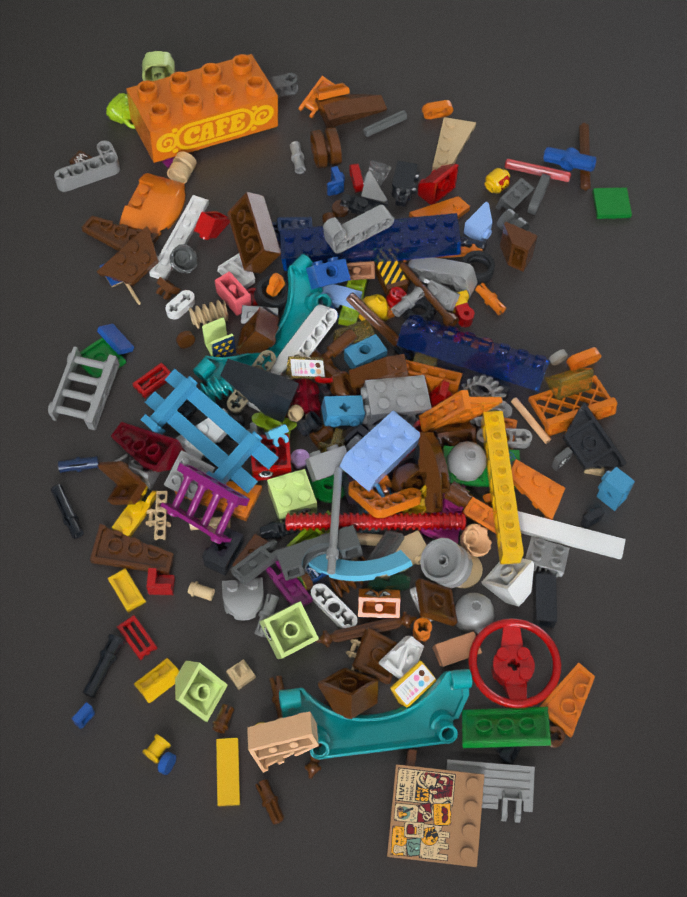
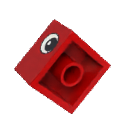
[251,433,291,481]

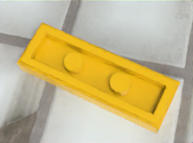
[216,738,240,806]

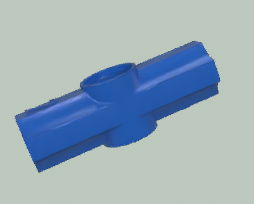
[543,147,597,172]

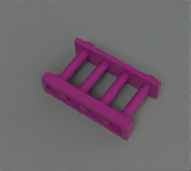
[161,463,250,544]

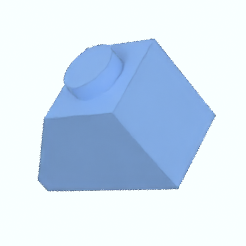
[464,202,492,241]

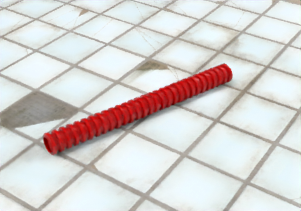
[285,512,466,531]

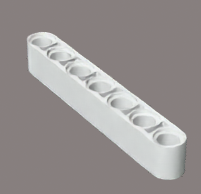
[247,305,337,413]

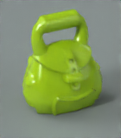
[106,93,135,129]

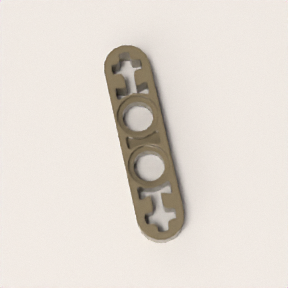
[227,350,276,414]

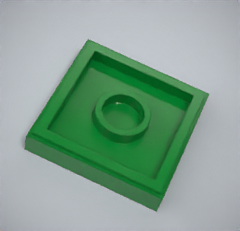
[592,187,632,219]
[80,338,126,378]

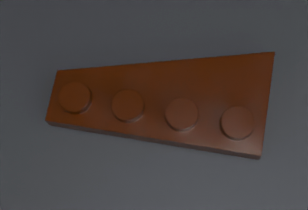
[90,524,174,575]

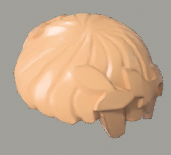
[460,524,492,557]

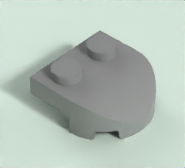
[222,577,265,620]

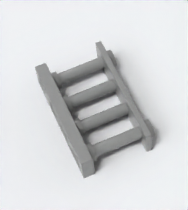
[48,346,120,430]

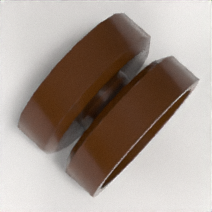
[310,127,342,168]

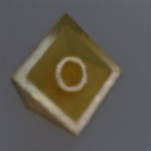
[545,367,594,400]

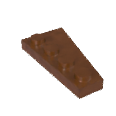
[81,216,159,251]

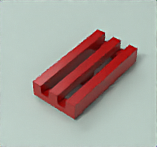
[132,362,171,399]
[117,615,158,660]

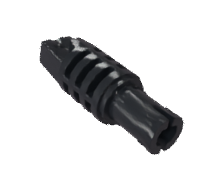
[260,514,312,539]

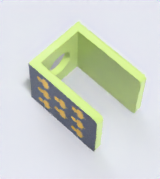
[202,318,236,357]

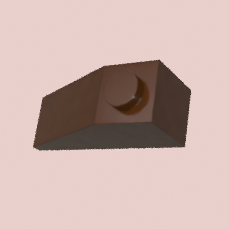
[349,354,408,389]

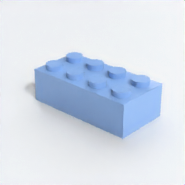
[339,410,420,492]

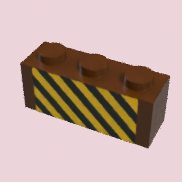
[369,243,410,296]

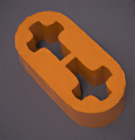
[422,100,454,119]
[566,347,601,371]

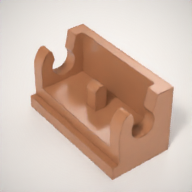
[432,631,482,667]

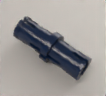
[58,456,99,473]

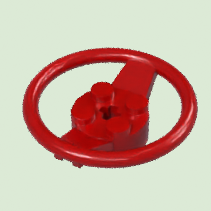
[468,618,561,708]

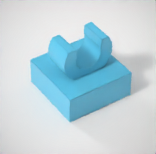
[265,424,289,447]

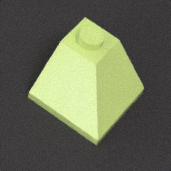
[175,661,228,722]

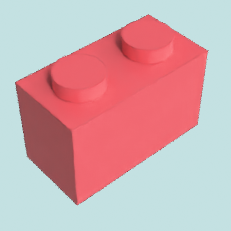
[215,271,251,316]

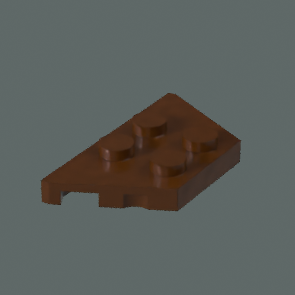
[96,226,159,286]

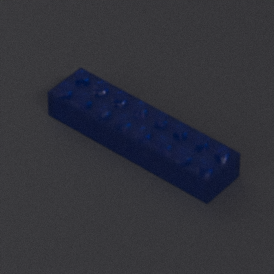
[397,315,550,392]

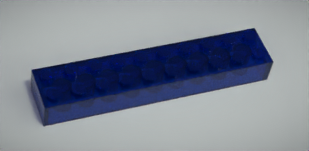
[280,213,461,272]

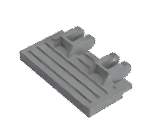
[446,759,535,823]

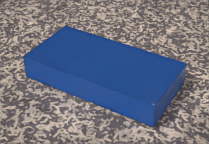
[97,324,134,355]

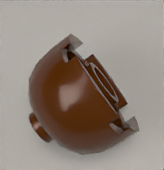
[391,463,427,493]

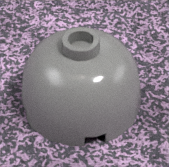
[447,441,487,482]
[455,593,495,634]

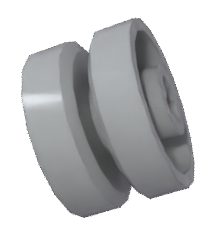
[420,538,473,588]

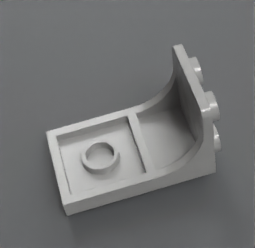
[361,375,431,428]

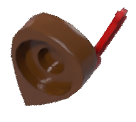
[315,371,361,396]

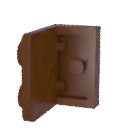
[97,461,147,505]

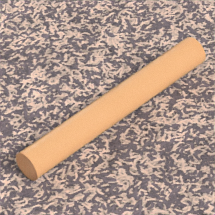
[511,397,551,444]

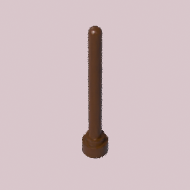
[399,262,459,329]

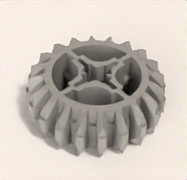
[458,375,507,426]

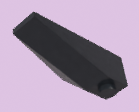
[220,359,299,423]

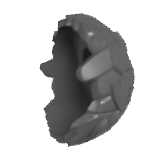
[169,244,198,273]

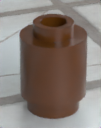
[444,481,473,508]

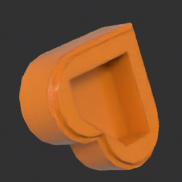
[266,273,285,297]

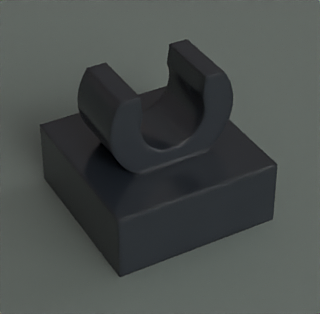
[494,746,521,765]

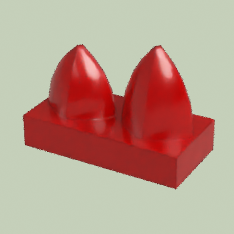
[429,379,453,408]

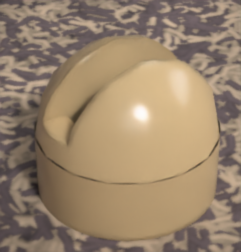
[288,405,304,422]

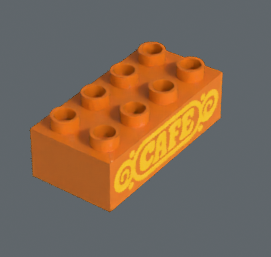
[126,54,278,163]

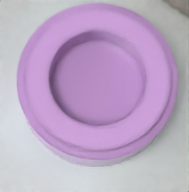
[291,449,310,469]

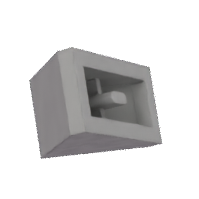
[361,171,389,204]

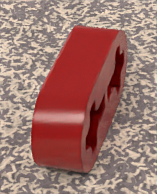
[349,163,364,193]

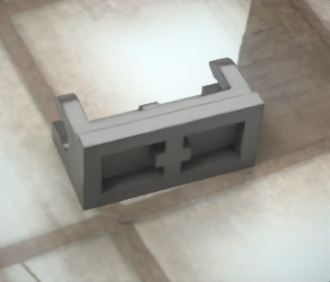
[495,178,534,210]

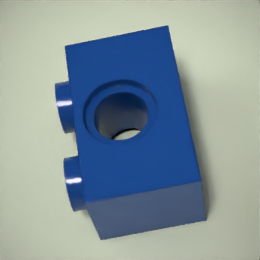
[306,257,351,290]

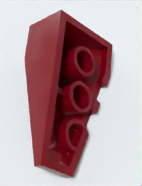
[111,422,186,472]

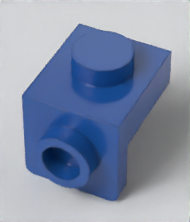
[327,166,345,196]

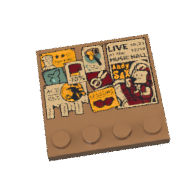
[387,764,484,867]

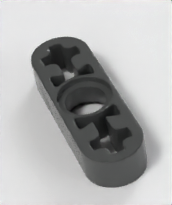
[527,173,551,215]

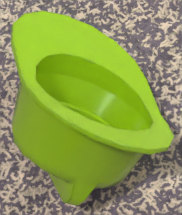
[252,412,297,439]

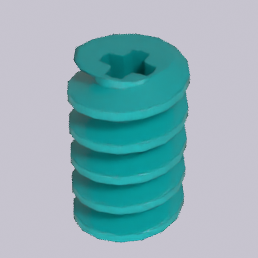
[199,376,234,403]

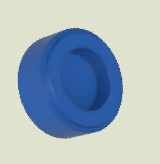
[158,752,176,775]

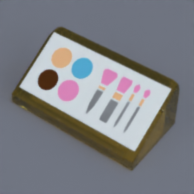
[286,356,325,379]

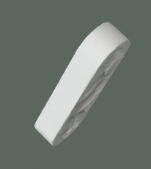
[311,584,357,629]

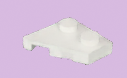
[218,253,255,289]
[379,636,424,679]

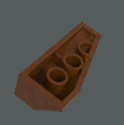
[315,94,387,128]

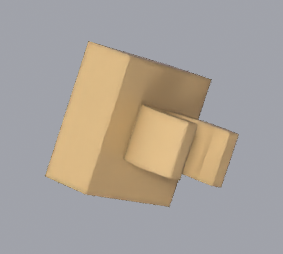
[226,659,256,690]

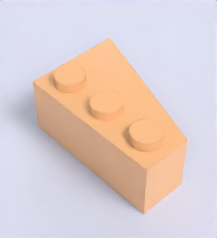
[247,712,319,773]

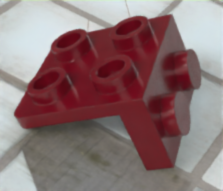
[285,377,321,418]

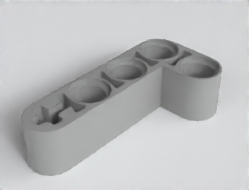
[54,140,120,192]
[323,205,394,253]
[407,254,477,298]

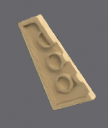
[432,117,476,171]

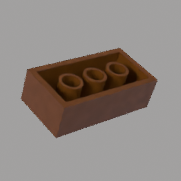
[227,192,281,274]

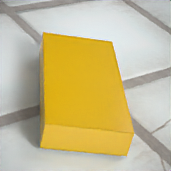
[108,568,146,612]

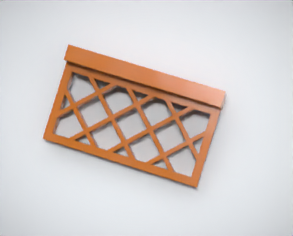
[528,375,618,436]
[419,390,503,432]

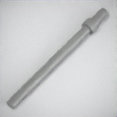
[326,467,342,575]

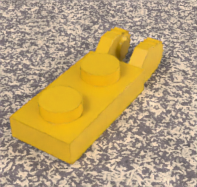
[112,487,156,537]

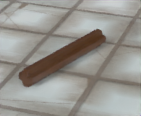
[346,292,403,347]

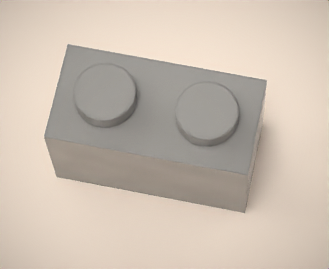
[305,444,347,482]

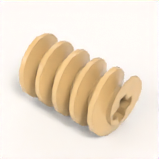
[188,299,228,329]

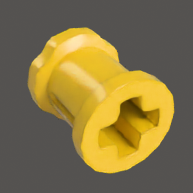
[142,734,171,764]

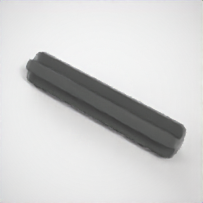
[363,110,407,137]

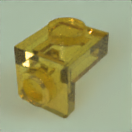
[318,428,344,453]

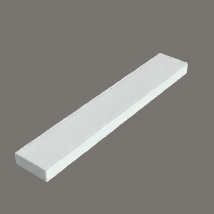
[149,195,209,280]
[518,511,626,560]

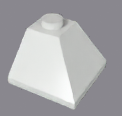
[481,558,534,607]

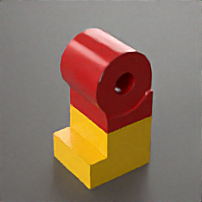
[452,290,475,328]

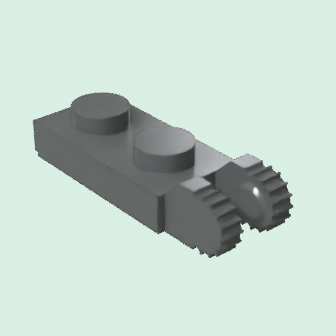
[231,539,284,586]

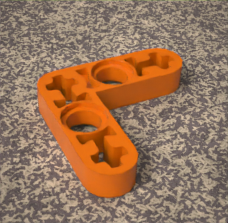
[348,480,421,518]

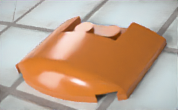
[119,173,186,236]

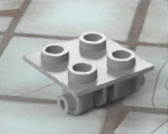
[164,450,215,500]
[525,536,570,578]

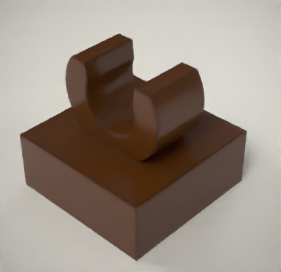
[156,277,181,300]

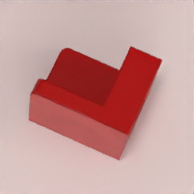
[146,568,175,595]

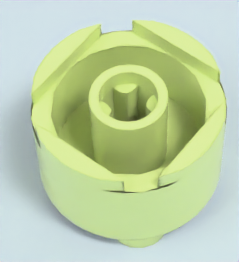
[142,51,175,81]

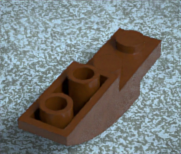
[418,432,450,513]

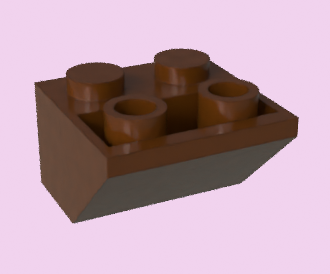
[500,222,538,272]

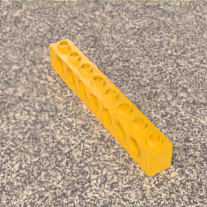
[481,411,524,564]

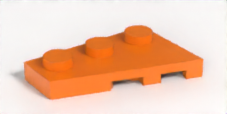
[409,196,470,237]
[511,459,565,520]
[539,663,595,738]

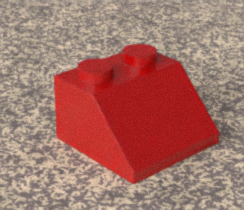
[418,163,459,205]

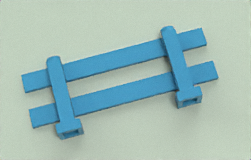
[140,369,279,493]

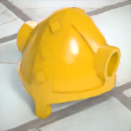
[358,294,389,322]

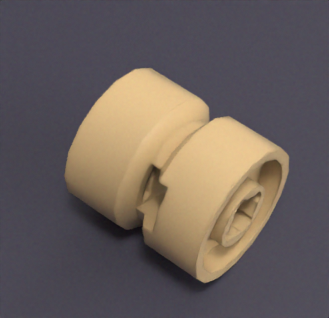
[167,151,197,184]

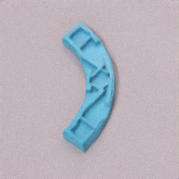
[308,550,413,581]

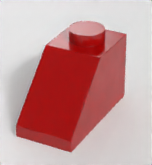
[194,211,230,240]

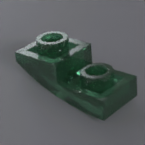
[368,574,411,592]

